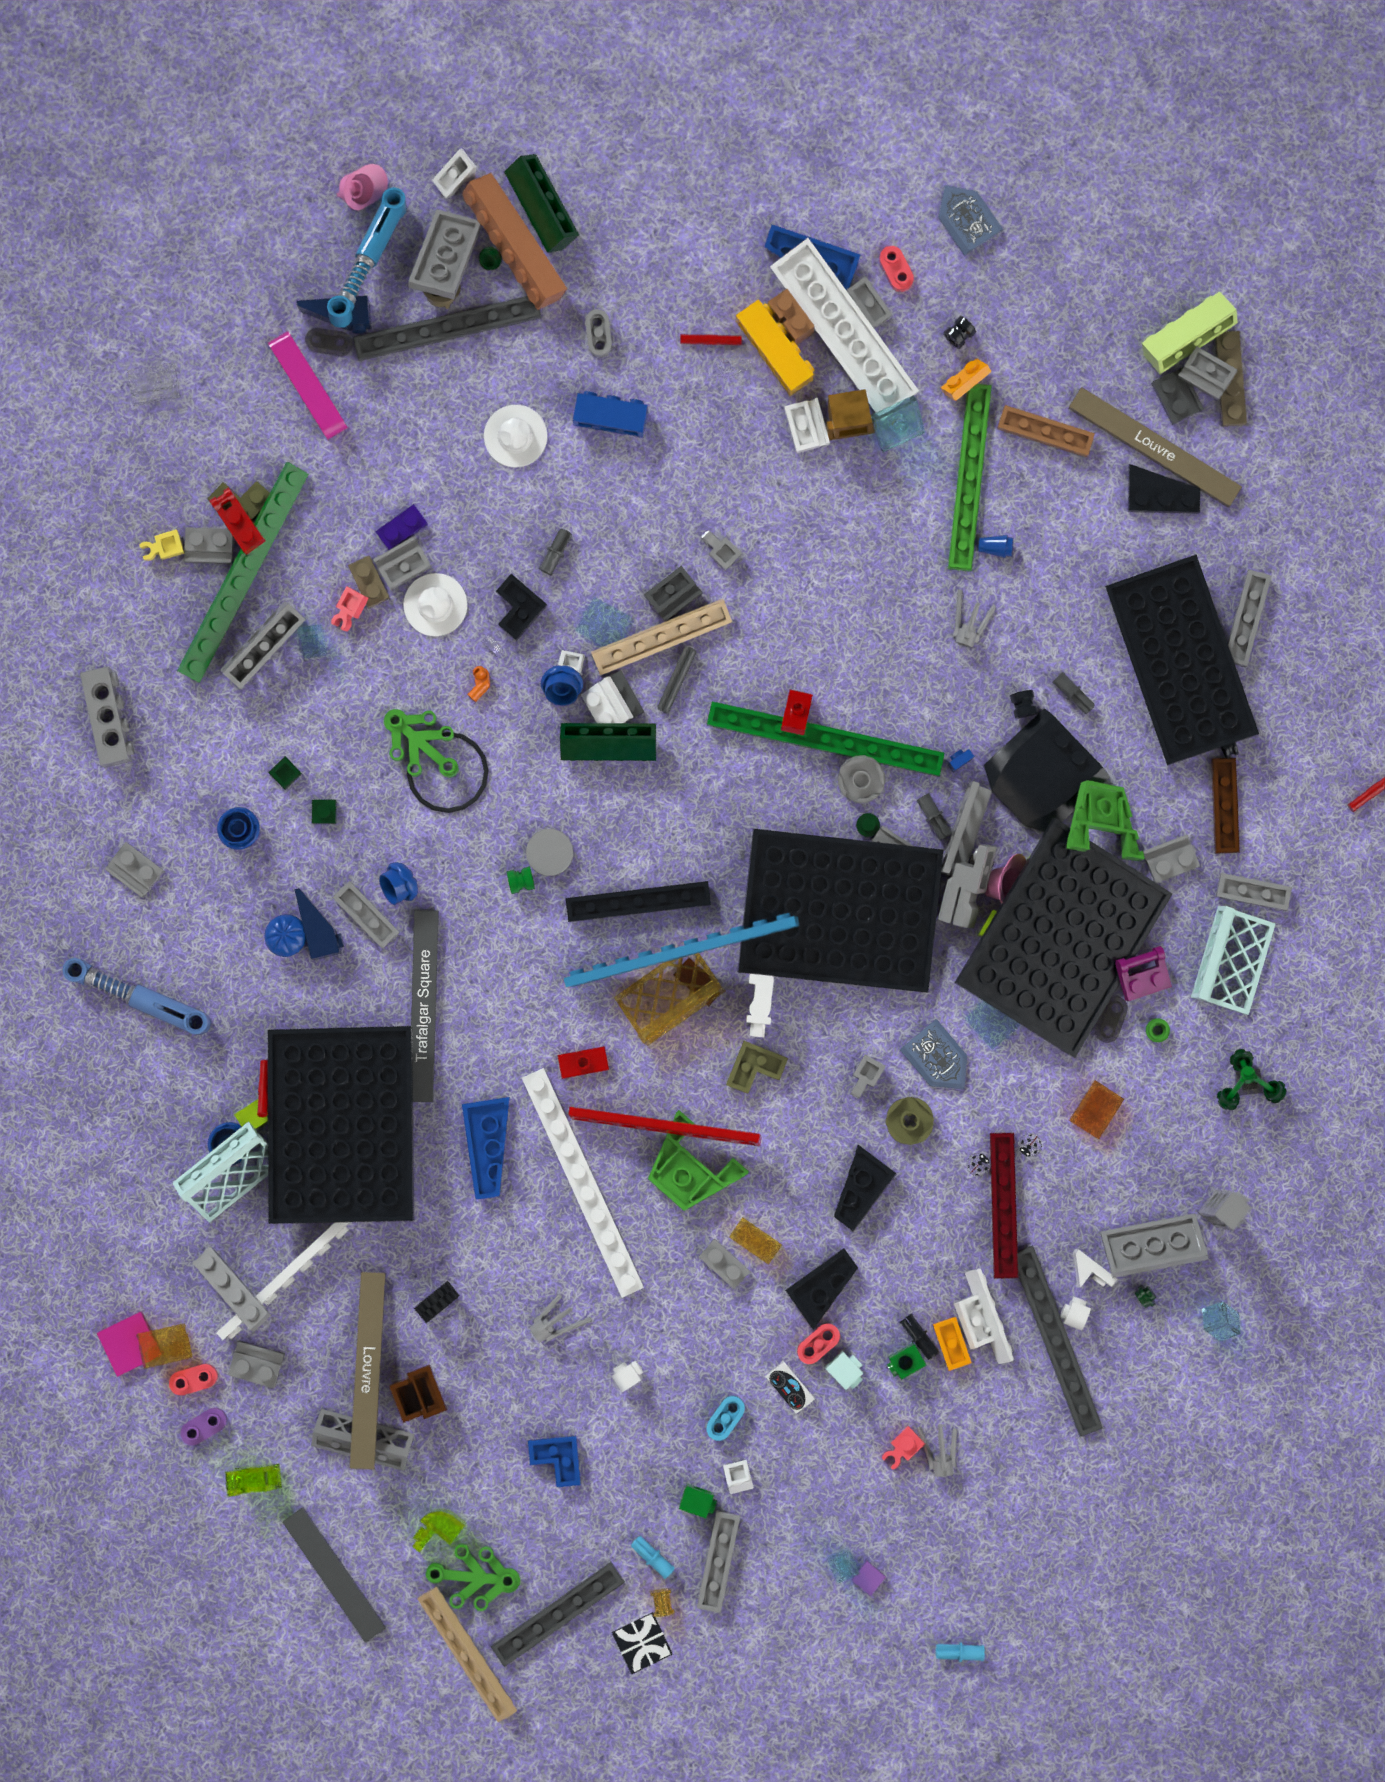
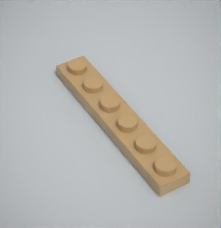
[591,599,732,675]
[417,1587,517,1722]

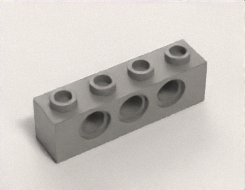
[220,601,306,689]
[80,666,135,768]
[1198,1190,1252,1231]

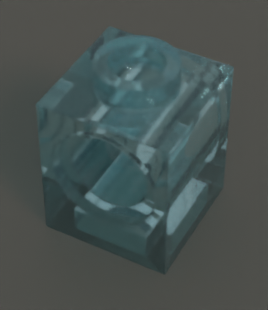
[826,1547,860,1584]

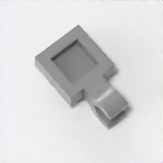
[702,530,742,571]
[850,1054,886,1099]

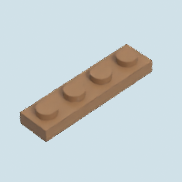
[997,405,1095,458]

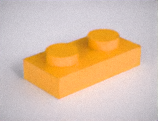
[940,358,992,401]
[932,1316,972,1371]

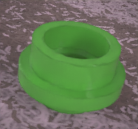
[1146,1018,1170,1042]

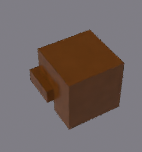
[389,1364,448,1423]

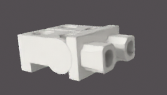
[746,974,774,1037]

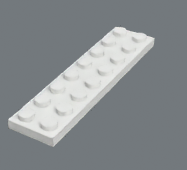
[770,238,919,420]

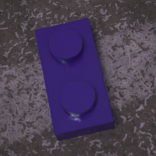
[375,504,428,550]

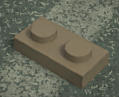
[348,555,390,609]

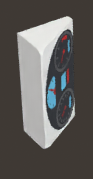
[765,1361,815,1414]

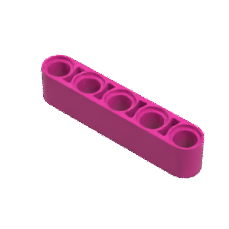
[268,331,348,440]

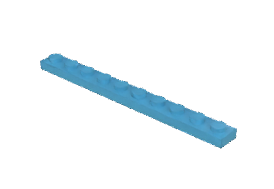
[564,913,800,987]

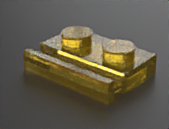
[136,1323,193,1369]

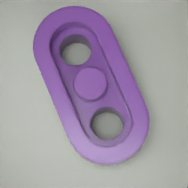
[180,1408,227,1445]

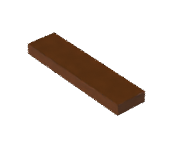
[1211,758,1240,854]

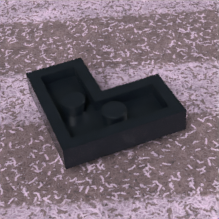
[496,574,547,641]

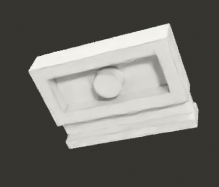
[784,398,830,453]
[581,676,633,723]

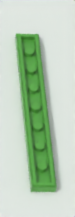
[948,384,992,572]

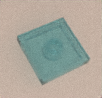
[871,395,925,452]

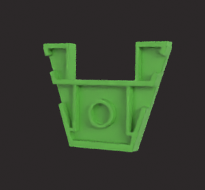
[1067,780,1145,861]
[648,1110,749,1211]

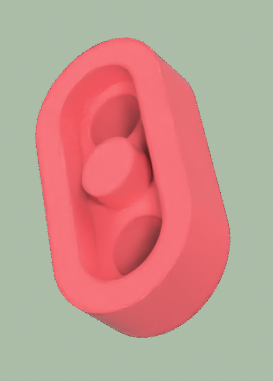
[879,246,914,292]
[797,1323,840,1364]
[169,1364,218,1395]

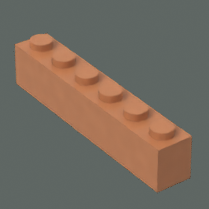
[462,173,567,310]

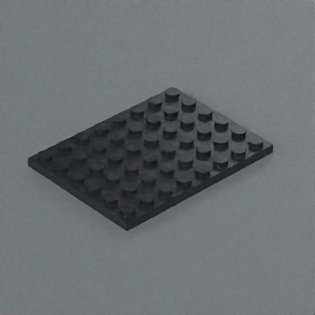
[954,818,1172,1058]
[737,829,944,993]
[268,1026,414,1224]

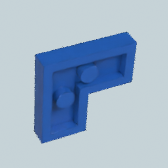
[528,1435,581,1488]

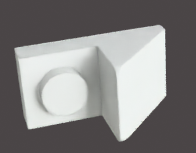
[432,149,476,198]
[1073,1249,1117,1287]

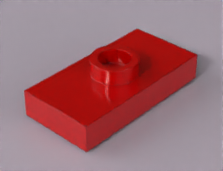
[781,689,813,735]
[557,1046,609,1079]

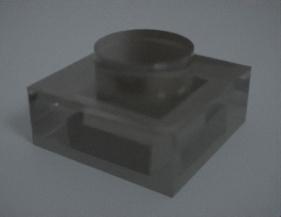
[1235,1069,1263,1096]

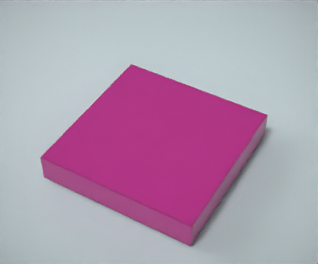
[97,1311,162,1377]

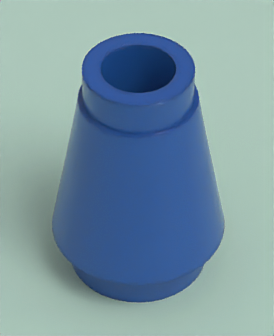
[979,535,1014,558]

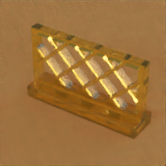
[614,953,726,1046]

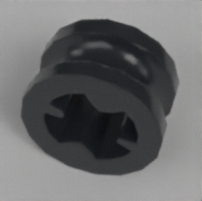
[1221,742,1239,759]

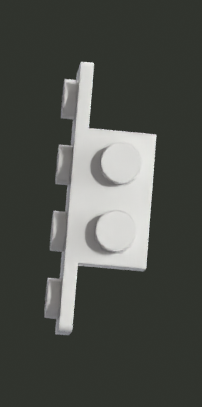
[954,1268,1014,1364]

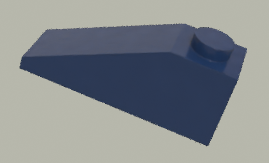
[297,295,372,334]
[294,888,344,960]

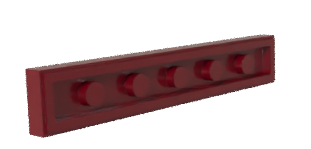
[990,1133,1018,1279]

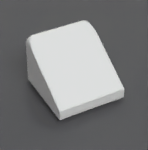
[558,650,585,675]
[723,1460,754,1494]

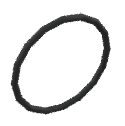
[407,732,489,813]

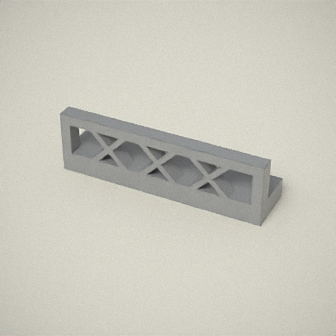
[941,781,992,877]
[311,1409,415,1471]

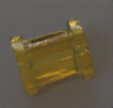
[650,1588,675,1617]

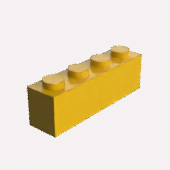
[735,299,815,396]

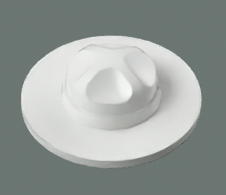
[484,405,547,468]
[404,573,467,637]

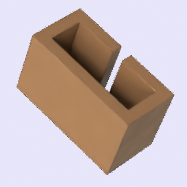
[768,289,815,345]

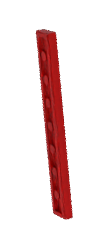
[568,1106,762,1147]

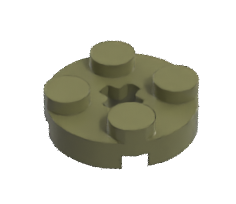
[885,1097,934,1145]

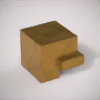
[827,389,875,441]

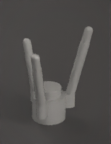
[953,589,996,648]
[529,1294,592,1343]
[917,1424,957,1477]

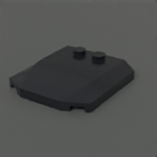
[983,708,1110,832]

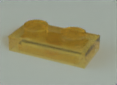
[729,1217,782,1265]

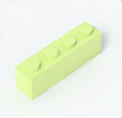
[1142,291,1238,374]

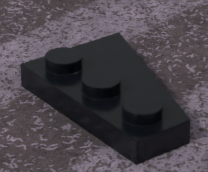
[1128,464,1200,514]
[834,1145,897,1232]
[785,1248,858,1330]

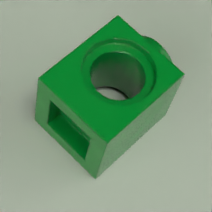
[887,1343,927,1380]
[679,1483,717,1519]

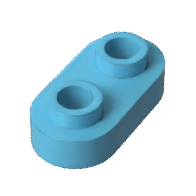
[706,1395,745,1441]

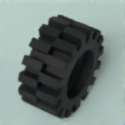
[414,1281,460,1323]

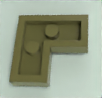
[207,481,270,521]
[726,1041,788,1094]

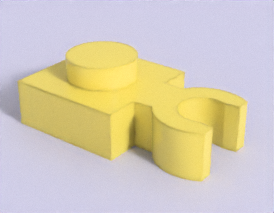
[139,529,185,561]

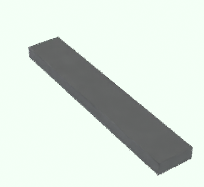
[282,1507,386,1643]
[491,1562,625,1667]

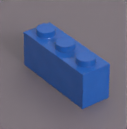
[573,391,648,438]

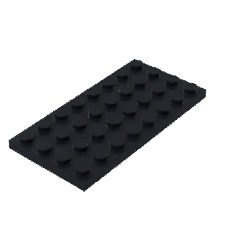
[1105,554,1259,766]

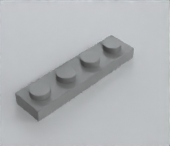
[1228,569,1272,668]
[193,1247,271,1332]
[697,1510,740,1613]

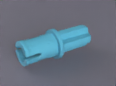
[631,1536,675,1579]
[935,1642,985,1662]

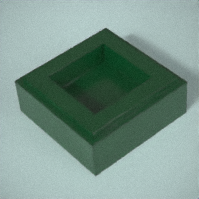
[268,756,302,790]

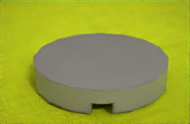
[838,755,885,803]
[526,829,573,876]

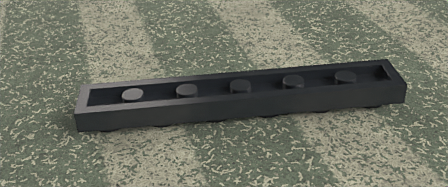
[565,881,711,922]

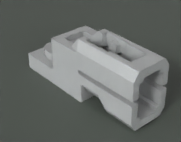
[938,844,997,928]

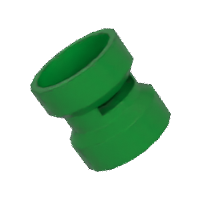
[507,866,535,894]

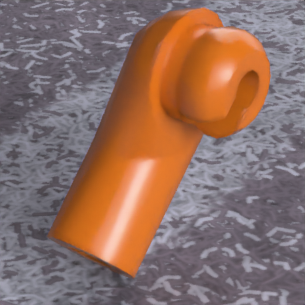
[467,666,490,703]

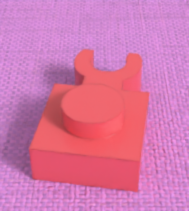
[331,586,369,632]
[882,1426,926,1470]

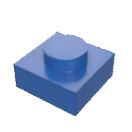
[948,749,975,773]

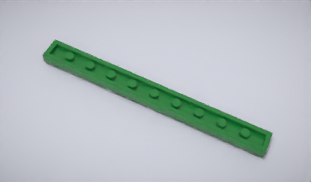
[177,462,309,683]
[707,701,945,777]

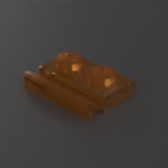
[1068,1080,1124,1140]

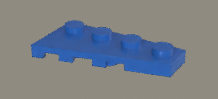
[764,224,861,290]
[462,1097,510,1200]

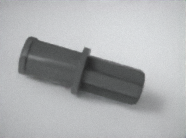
[538,529,572,576]
[1052,672,1095,714]
[916,793,951,840]

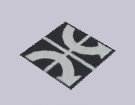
[611,1612,673,1675]

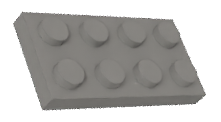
[408,209,482,300]
[1101,1213,1208,1278]

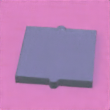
[575,597,631,646]
[965,1002,1020,1050]

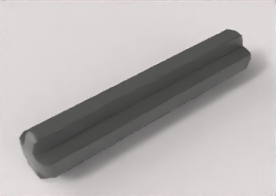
[657,646,696,713]

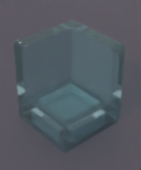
[298,624,328,659]
[1202,1301,1241,1341]

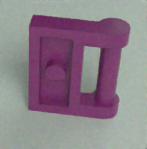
[1116,946,1172,1001]

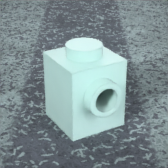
[825,1351,863,1390]

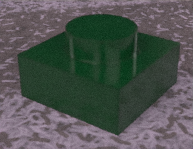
[312,800,337,824]

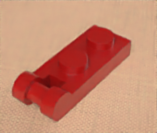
[209,487,266,555]

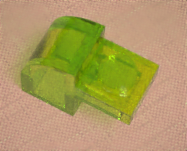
[225,1463,282,1497]
[412,1508,467,1553]

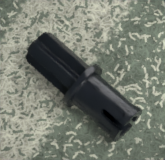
[899,1313,939,1360]

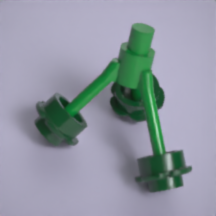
[1216,1049,1287,1110]

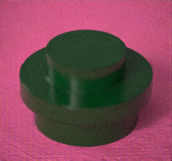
[479,247,502,270]
[856,813,880,837]
[1135,1285,1157,1308]

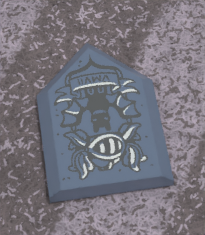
[938,185,1004,256]
[899,1019,967,1089]

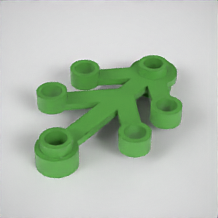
[384,709,459,778]
[426,1543,520,1611]

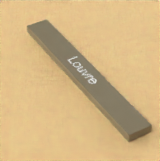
[1068,387,1242,508]
[350,1272,386,1470]

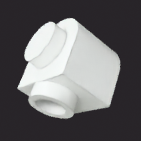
[1060,1296,1091,1331]
[611,1360,643,1392]

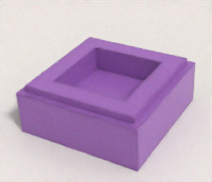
[852,1560,886,1596]

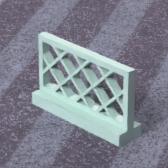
[1191,906,1275,1015]
[173,1122,268,1223]

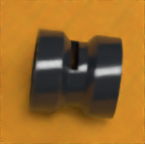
[943,316,977,349]
[1010,690,1038,719]

